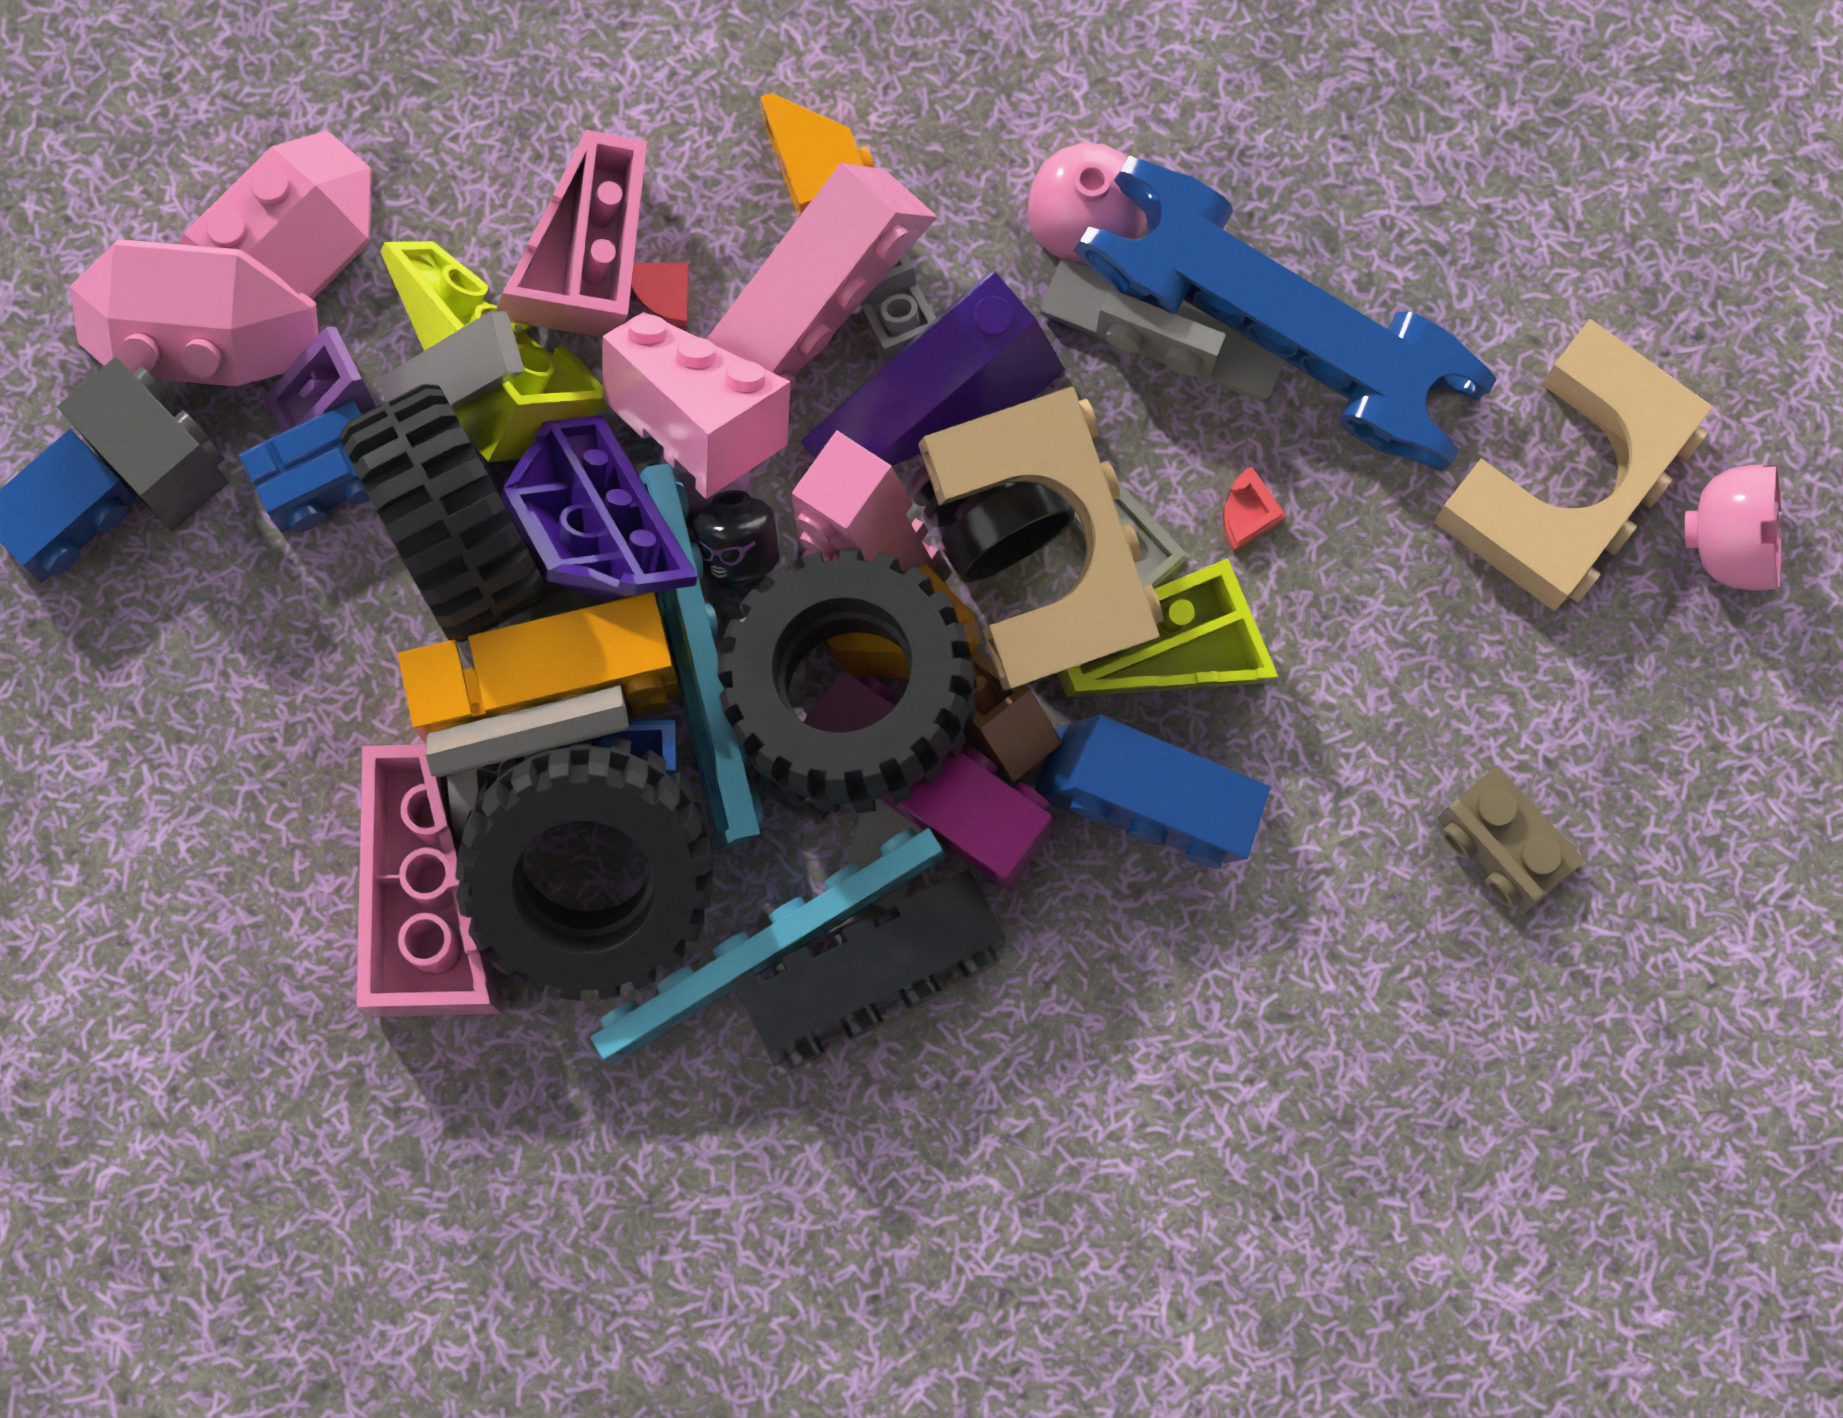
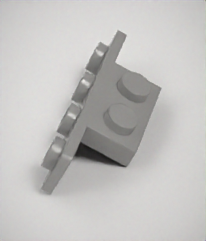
[1040,258,1284,402]

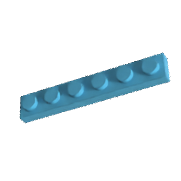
[639,463,763,850]
[590,828,946,1064]

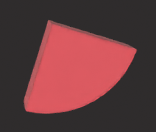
[631,263,689,328]
[1222,466,1287,553]

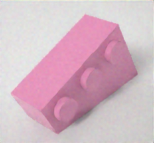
[602,312,791,499]

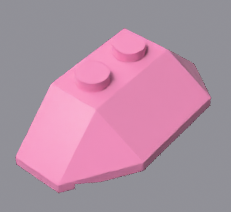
[179,131,372,300]
[70,239,319,387]

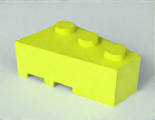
[1057,558,1278,698]

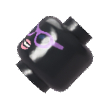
[693,490,780,589]

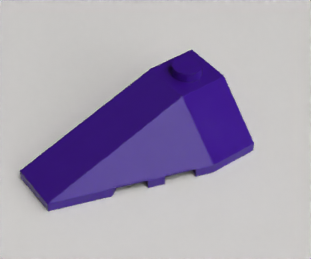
[799,271,1065,466]

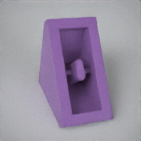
[264,327,377,433]

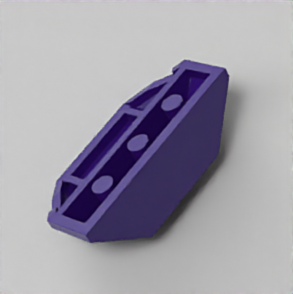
[501,415,698,601]

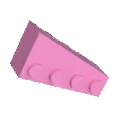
[707,163,938,392]
[356,745,502,1017]

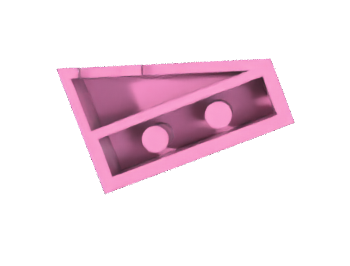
[496,130,647,338]
[792,430,942,573]

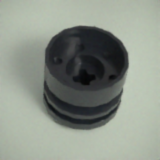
[908,464,1075,583]

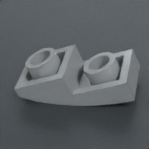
[859,254,936,363]

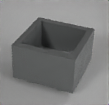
[57,356,228,532]

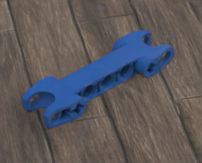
[1074,156,1497,471]

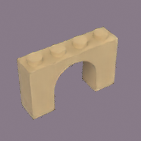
[1433,319,1713,611]
[918,386,1163,691]

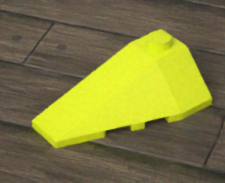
[380,241,608,462]

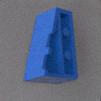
[1034,714,1271,869]

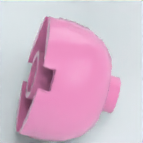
[1027,143,1147,267]
[1685,464,1782,591]

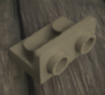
[1438,765,1585,914]

